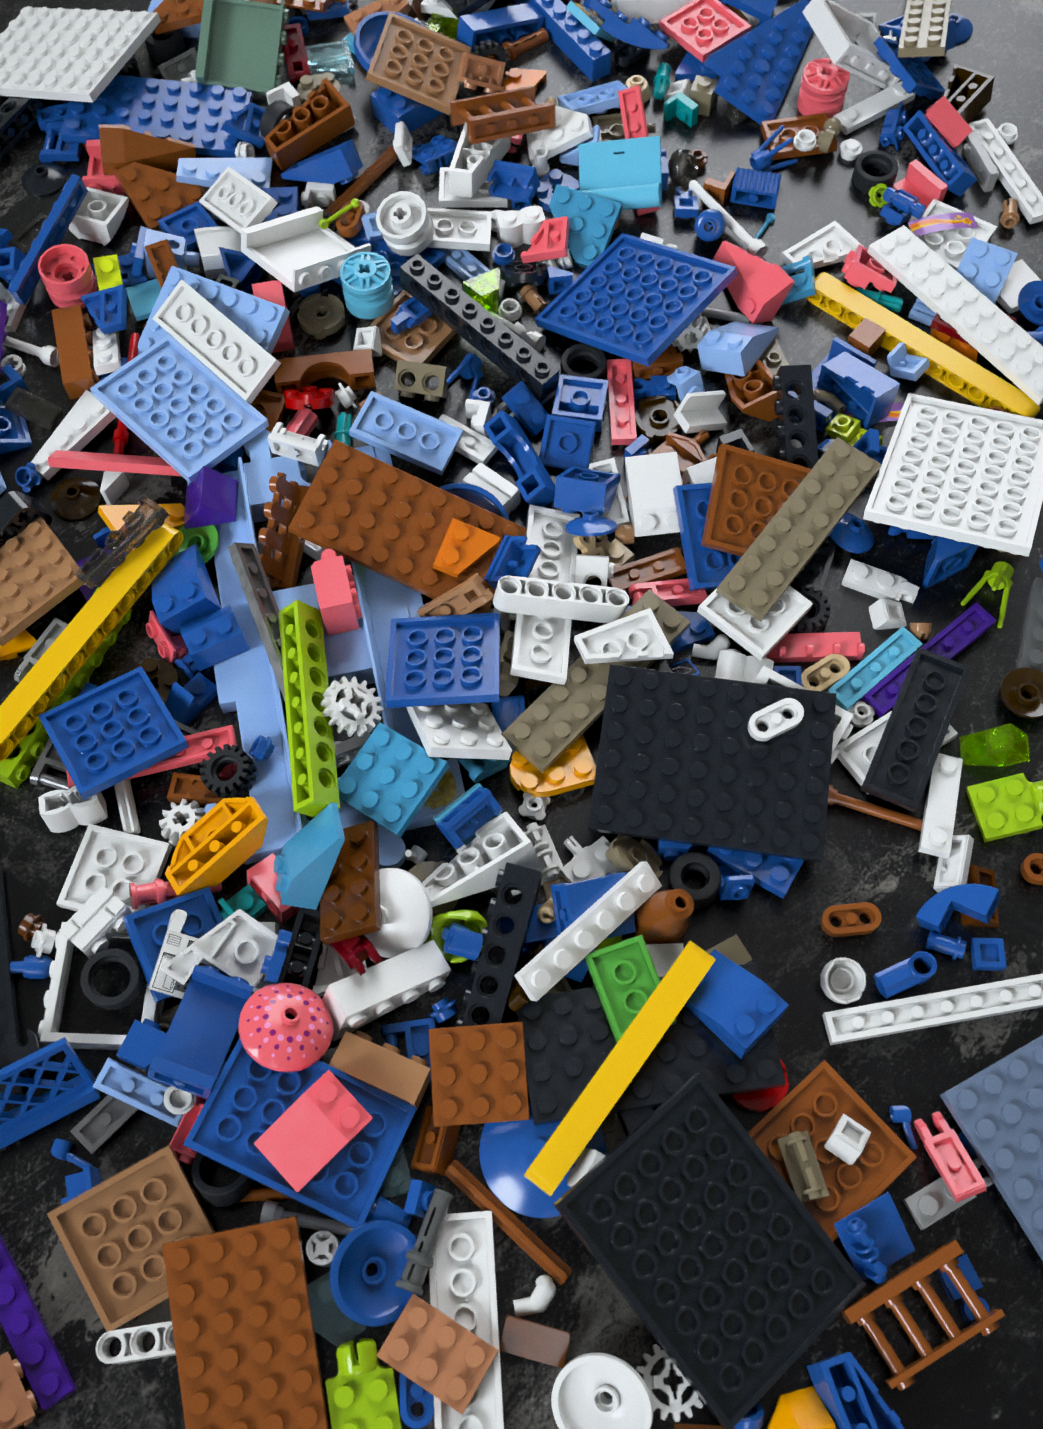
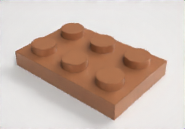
[376,1293,499,1415]

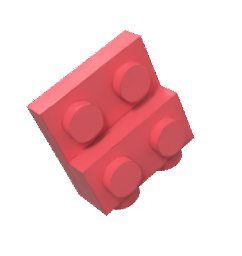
[841,244,897,293]

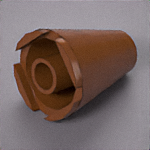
[634,889,694,944]

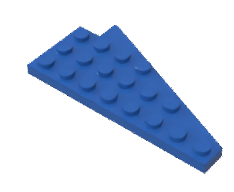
[704,0,813,125]

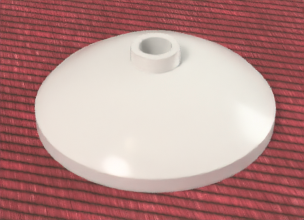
[364,868,433,958]
[551,1353,653,1429]

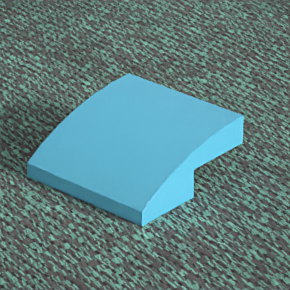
[126,279,161,321]

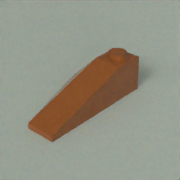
[724,359,788,422]

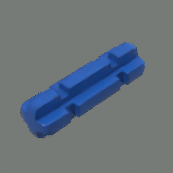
[882,187,926,219]

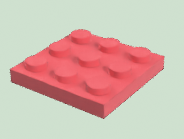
[659,0,751,63]

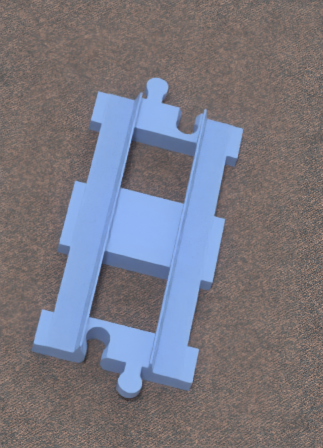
[187,429,465,869]

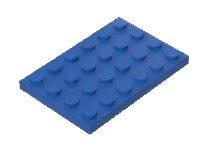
[183,1038,417,1229]

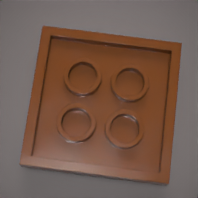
[429,1022,530,1127]

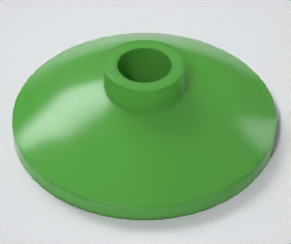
[174,525,219,563]

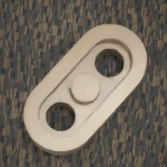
[801,654,850,692]

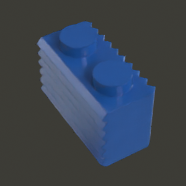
[730,167,782,209]

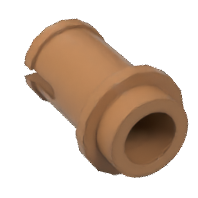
[1000,198,1020,229]
[520,284,548,315]

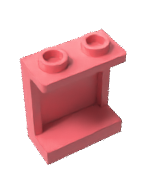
[82,140,126,196]

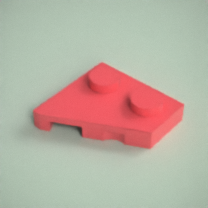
[521,216,569,263]

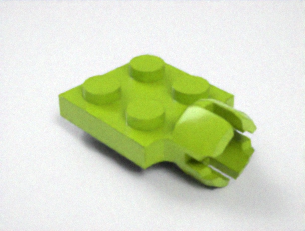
[966,773,1043,843]
[325,1338,403,1429]

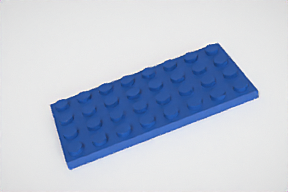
[61,75,253,158]

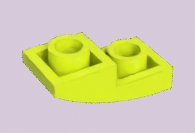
[825,413,883,446]

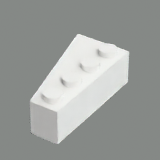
[449,122,511,198]
[322,940,451,1042]

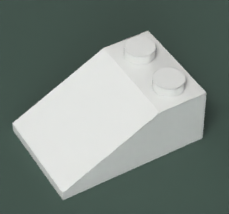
[625,452,682,537]

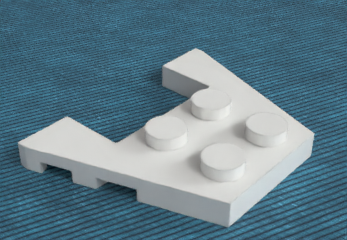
[160,909,278,993]

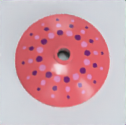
[238,983,334,1072]

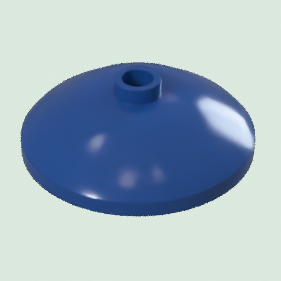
[330,1220,419,1326]

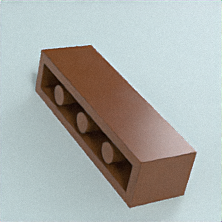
[52,304,101,400]

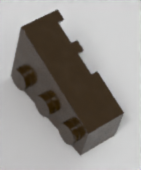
[944,64,994,124]

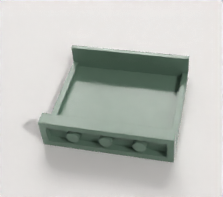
[195,0,290,95]

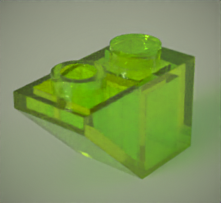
[462,267,501,313]
[959,723,1030,767]

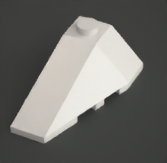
[422,811,542,907]

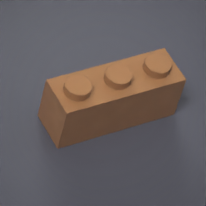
[329,1031,431,1110]

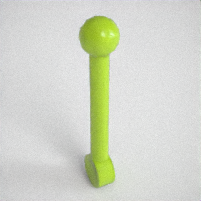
[318,198,360,230]

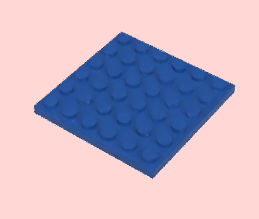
[535,233,737,367]

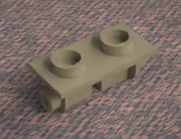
[777,1131,829,1203]

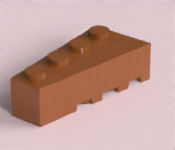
[264,78,356,171]

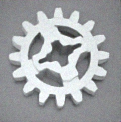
[320,676,383,737]
[636,1344,703,1422]

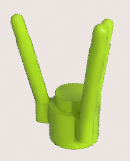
[961,561,1014,629]

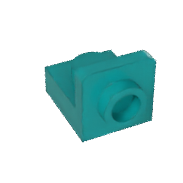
[663,92,699,127]
[218,884,268,920]

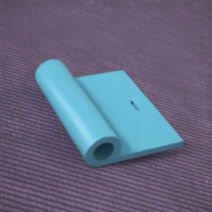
[578,136,662,210]

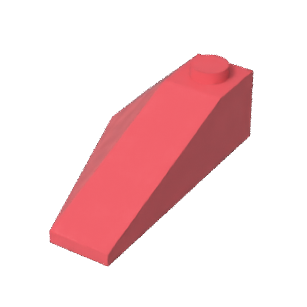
[713,241,795,324]

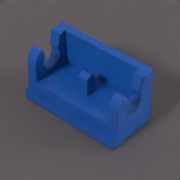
[487,160,540,203]
[484,535,541,590]
[436,787,503,849]

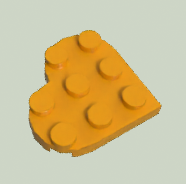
[510,734,596,798]

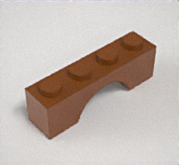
[274,349,376,394]

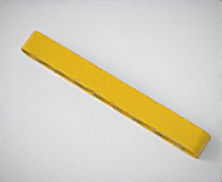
[523,940,716,1196]

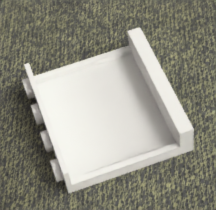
[241,206,371,292]

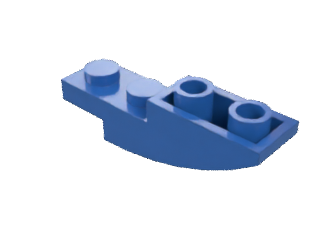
[588,0,671,49]

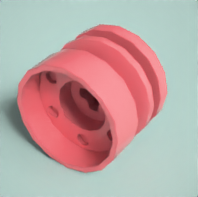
[797,58,850,118]
[38,244,99,309]

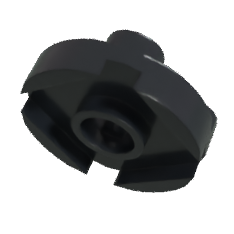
[500,261,547,287]

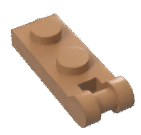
[417,573,494,617]

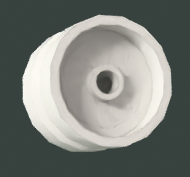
[376,191,435,256]

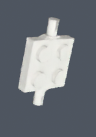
[559,836,619,883]

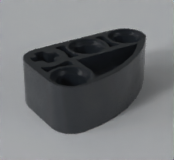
[0,491,52,548]

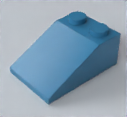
[273,802,345,910]

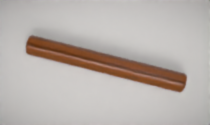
[323,146,398,224]
[445,1160,572,1285]

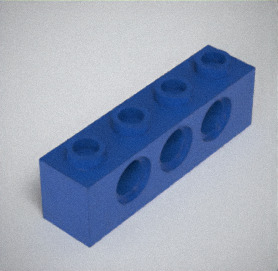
[902,110,978,197]

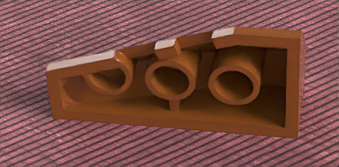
[99,124,196,175]

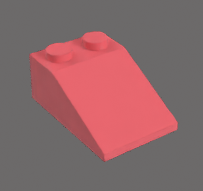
[254,1070,373,1193]

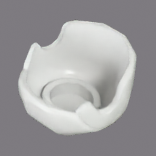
[820,957,866,1004]

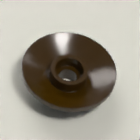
[50,477,102,521]
[1000,668,1043,718]

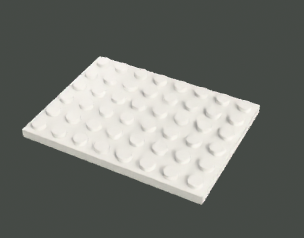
[0,6,161,102]
[863,393,1043,557]

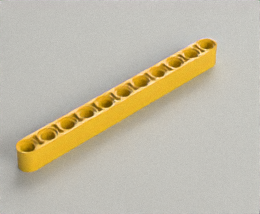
[806,272,1040,418]
[0,521,184,761]

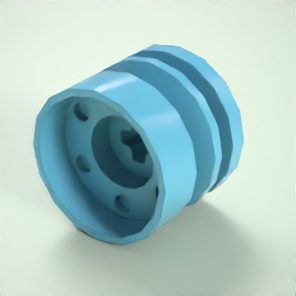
[340,252,395,319]

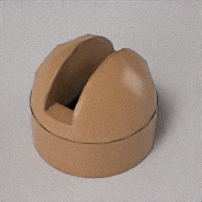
[615,523,634,545]
[909,623,932,641]

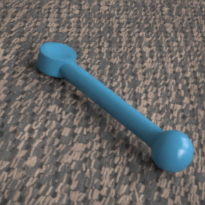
[753,213,776,239]

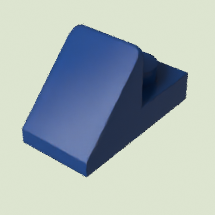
[165,672,218,726]

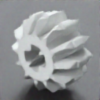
[672,313,710,354]
[159,798,205,846]

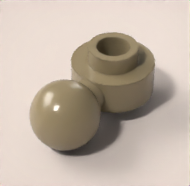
[816,117,842,154]

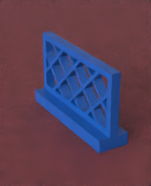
[0,1037,100,1149]

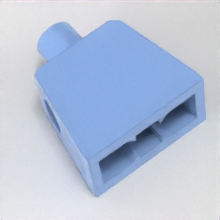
[144,229,201,279]

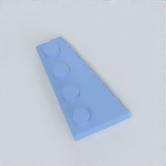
[176,158,272,188]

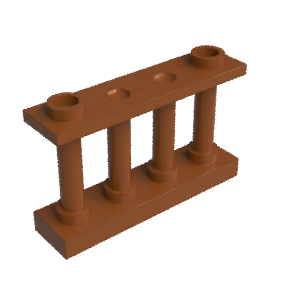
[450,86,555,145]
[841,1240,1005,1391]

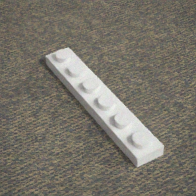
[968,118,1043,224]
[514,862,662,1001]

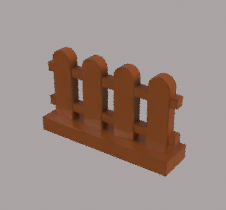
[258,472,310,589]

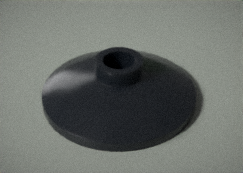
[21,162,67,197]

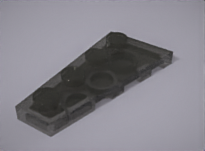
[74,495,169,589]

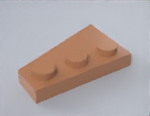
[343,0,411,37]

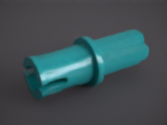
[653,63,671,100]
[857,287,903,313]
[334,412,354,446]

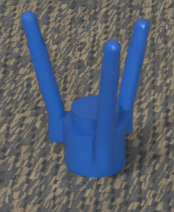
[749,125,798,173]
[446,353,483,400]

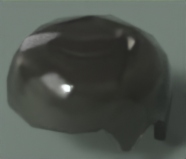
[668,149,698,186]

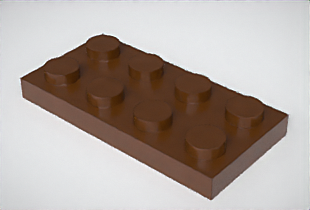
[320,820,381,945]

